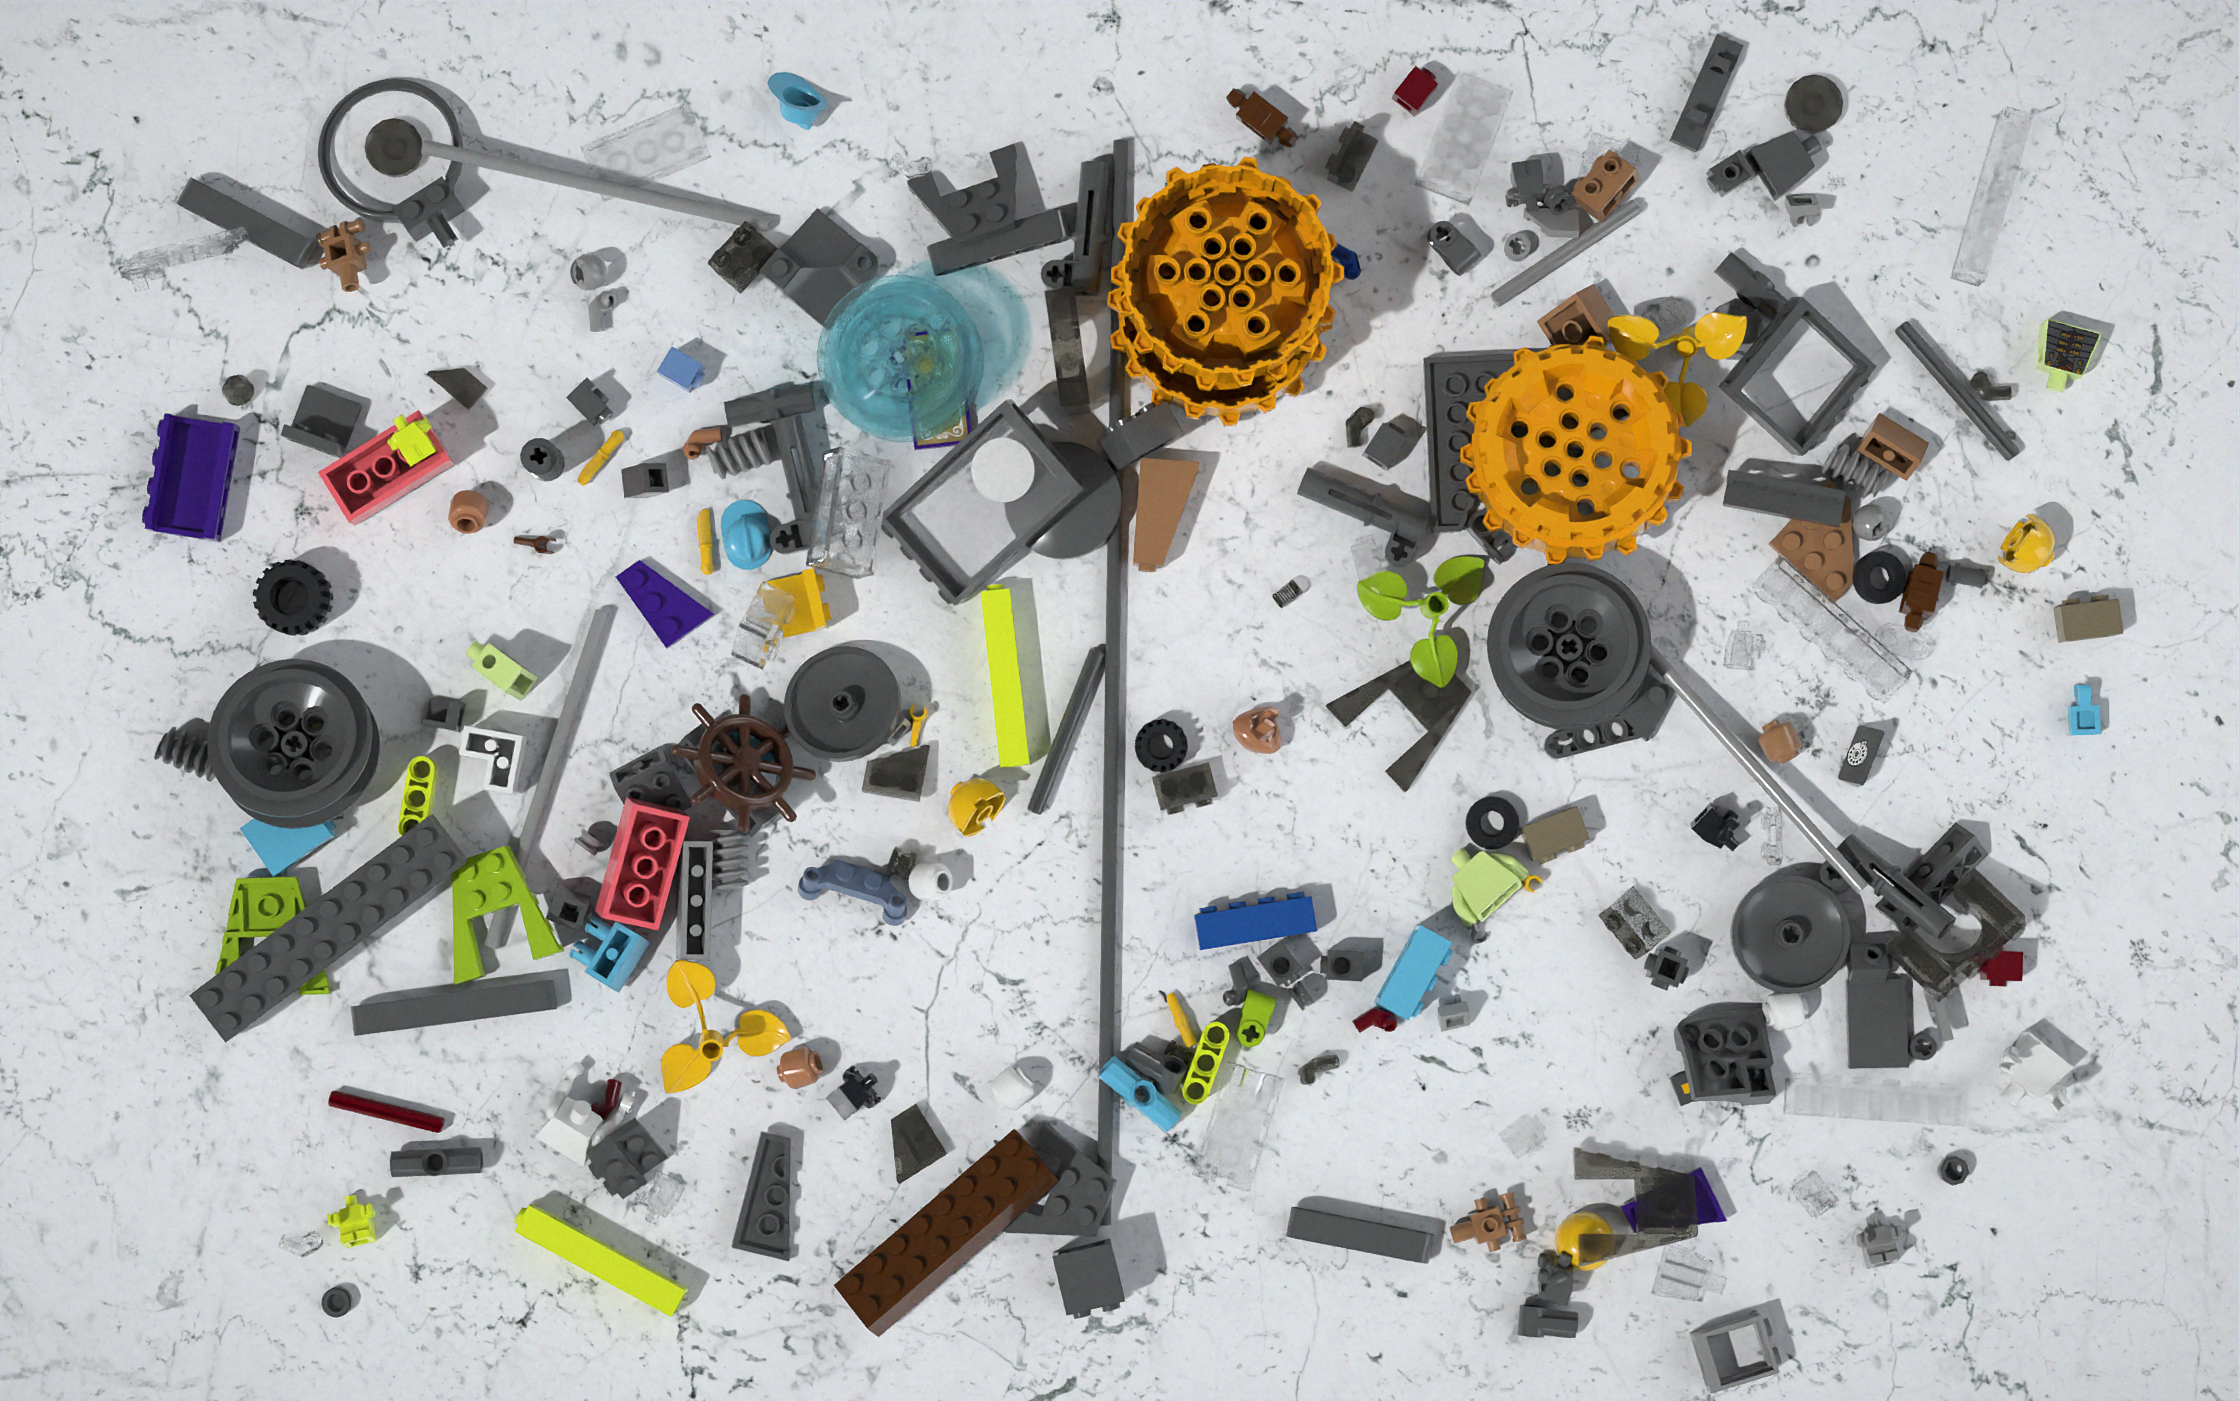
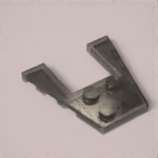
[1325,660,1471,793]
[1573,1148,1698,1266]

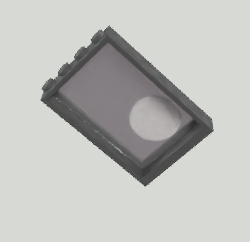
[878,399,1089,606]

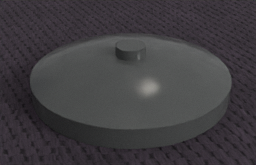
[1005,442,1122,560]
[784,646,901,762]
[1730,875,1850,994]

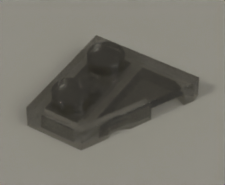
[862,744,930,802]
[891,1103,948,1184]

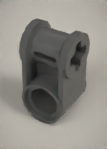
[1427,221,1481,276]
[1466,510,1519,565]

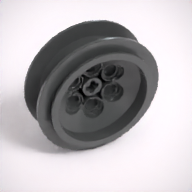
[1487,563,1651,730]
[207,659,380,829]

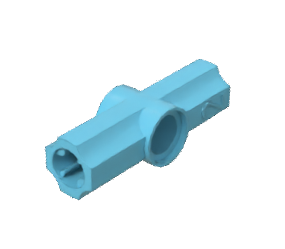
[1097,1056,1182,1132]

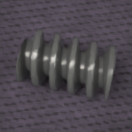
[520,438,565,481]
[154,726,215,782]

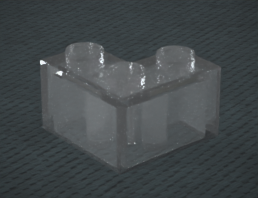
[731,581,797,670]

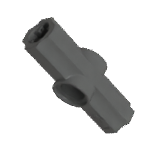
[1714,252,1788,321]
[724,385,816,428]
[390,1147,483,1177]

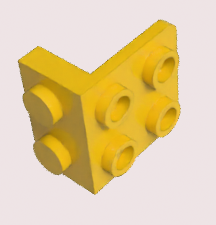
[759,568,832,640]

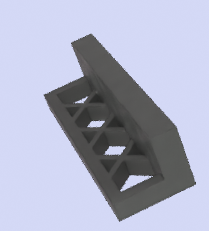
[1723,470,1846,528]
[1875,822,1988,938]

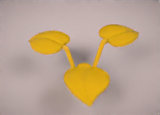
[1608,312,1747,427]
[661,959,791,1093]

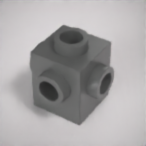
[1644,946,1689,991]

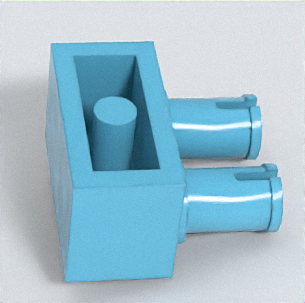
[569,915,650,993]

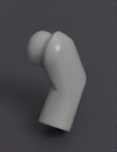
[589,291,617,332]

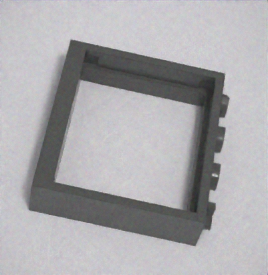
[1718,297,1877,456]

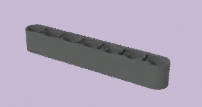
[351,980,557,1036]

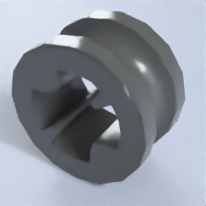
[1544,185,1574,215]
[1287,981,1314,1011]
[1908,1034,1937,1061]

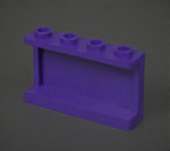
[142,413,240,542]

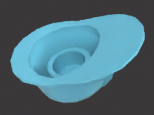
[768,72,828,130]
[721,500,771,570]

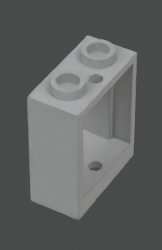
[1690,1313,1782,1394]

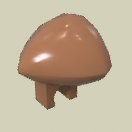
[1233,706,1281,754]

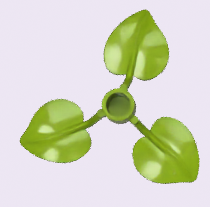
[1357,556,1484,688]

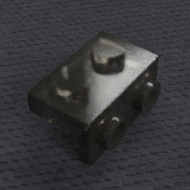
[1325,121,1378,192]
[707,221,778,294]
[1152,762,1218,815]
[1598,886,1671,960]

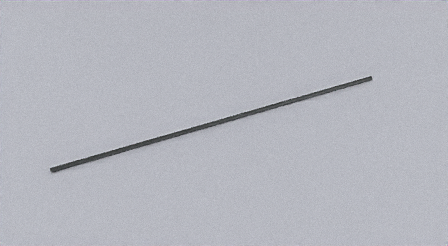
[1097,140,1128,1226]

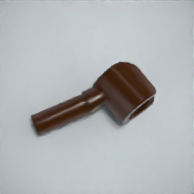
[513,536,556,555]

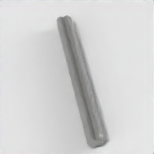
[1491,200,1641,307]

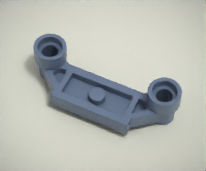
[798,859,907,926]

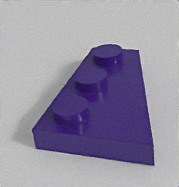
[616,560,715,649]
[1620,1167,1727,1233]

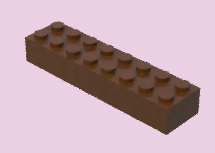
[834,1129,1059,1337]

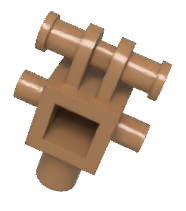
[316,217,371,292]
[1449,1192,1527,1252]

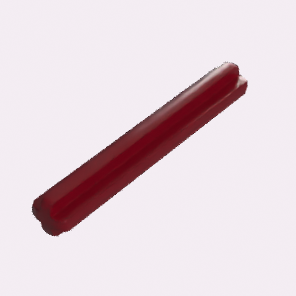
[328,1091,445,1133]

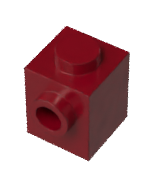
[1976,950,2023,987]

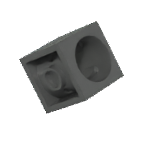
[1052,1239,1125,1319]

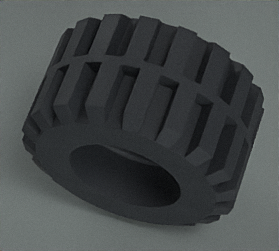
[253,559,333,636]

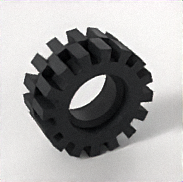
[1134,719,1188,773]

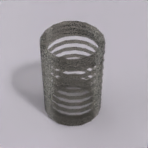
[1272,580,1302,609]
[1163,1039,1194,1066]

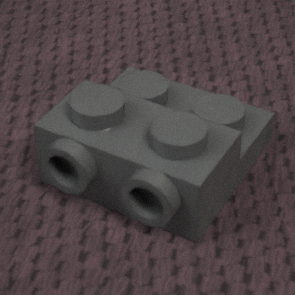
[586,1118,668,1199]

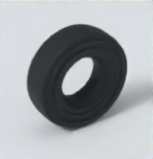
[1852,551,1906,604]
[1465,796,1519,849]

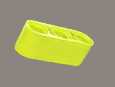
[398,756,439,836]
[1182,1021,1230,1105]

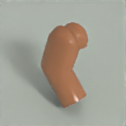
[683,427,722,460]

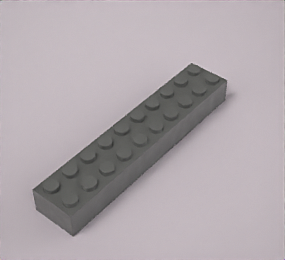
[189,814,469,1043]

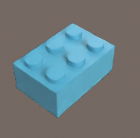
[1374,925,1453,1021]

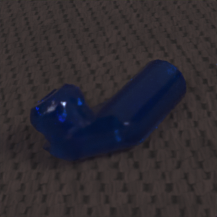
[1331,242,1361,280]

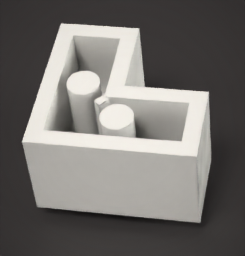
[459,726,527,796]

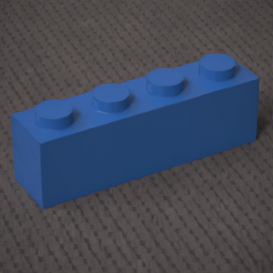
[1194,892,1317,950]

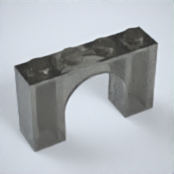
[1044,287,1090,417]
[1887,868,2026,1003]

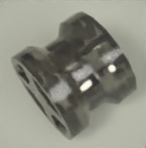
[886,847,918,881]

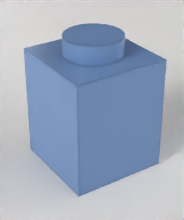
[657,346,706,393]

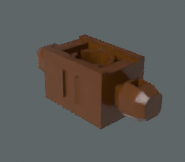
[1226,88,1298,148]
[1898,552,1944,633]

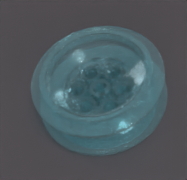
[817,275,984,442]

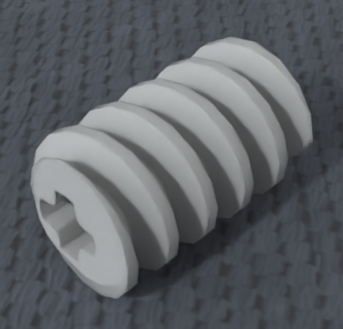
[706,430,771,480]
[1822,441,1890,499]
[711,830,749,890]

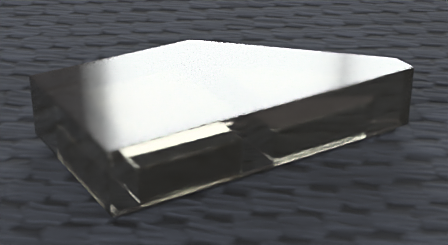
[427,368,488,410]

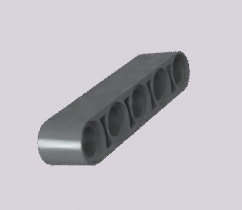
[177,177,317,270]
[927,209,1071,276]
[1286,1207,1434,1264]

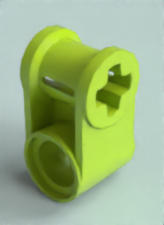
[1236,989,1277,1048]

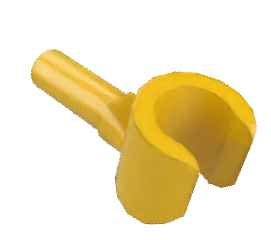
[909,704,927,747]

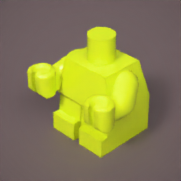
[387,414,436,467]
[326,1195,377,1249]

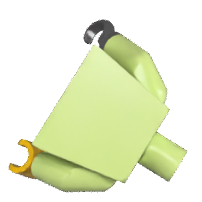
[1451,849,1542,944]

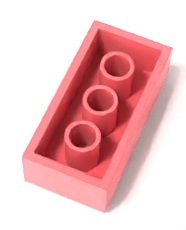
[318,410,455,526]
[595,797,690,930]

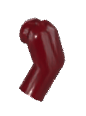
[1352,1007,1398,1033]
[591,1079,622,1120]

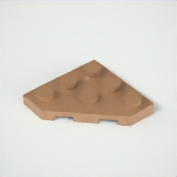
[1768,479,1854,604]

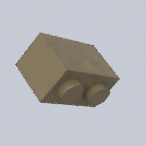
[2053,595,2124,643]
[1519,806,1590,864]

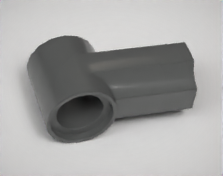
[1125,1042,1187,1095]
[1517,1304,1578,1338]

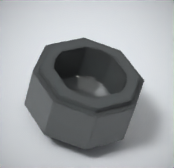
[1937,1156,1969,1186]

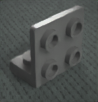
[281,385,362,459]
[609,746,692,811]

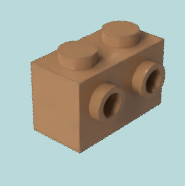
[1571,149,1640,223]
[1857,413,1929,481]

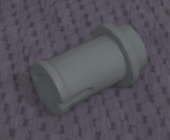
[1946,563,1986,588]

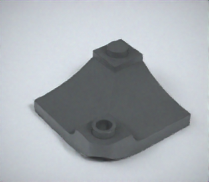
[759,208,878,332]
[1674,1008,1776,1106]

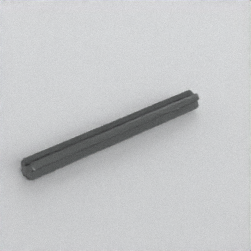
[1895,321,2020,461]
[1027,648,1104,815]

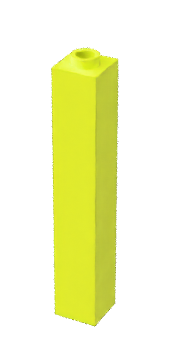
[980,584,1030,768]
[514,1203,688,1317]

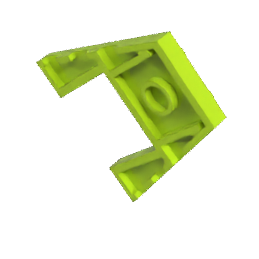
[452,846,564,985]
[215,876,331,995]

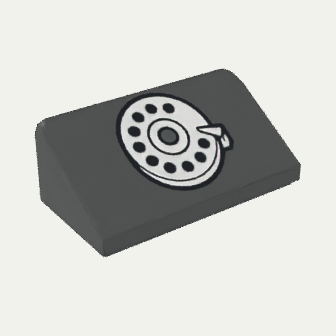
[1838,726,1885,787]

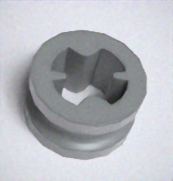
[1504,233,1531,262]
[574,828,604,856]

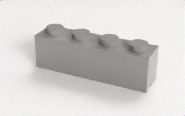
[676,841,713,961]

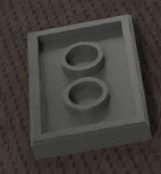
[1845,979,1909,1069]

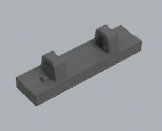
[1669,34,1744,153]

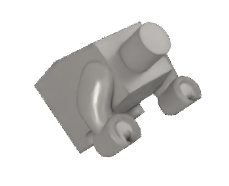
[1856,1216,1904,1269]

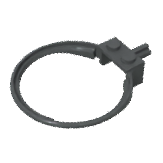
[318,79,465,248]

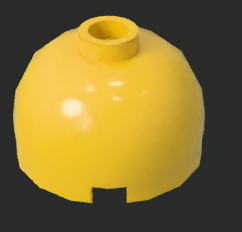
[1998,514,2055,573]
[948,778,1006,837]
[1554,1211,1615,1271]

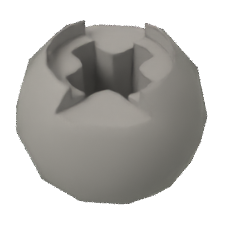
[570,254,607,290]
[1852,504,1890,541]

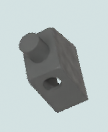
[1746,132,1822,202]

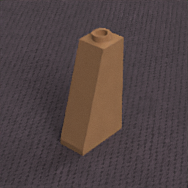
[1133,458,1199,572]

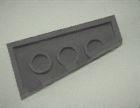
[1564,643,1675,742]
[731,1131,791,1261]

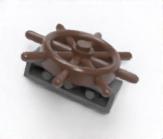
[671,694,816,838]

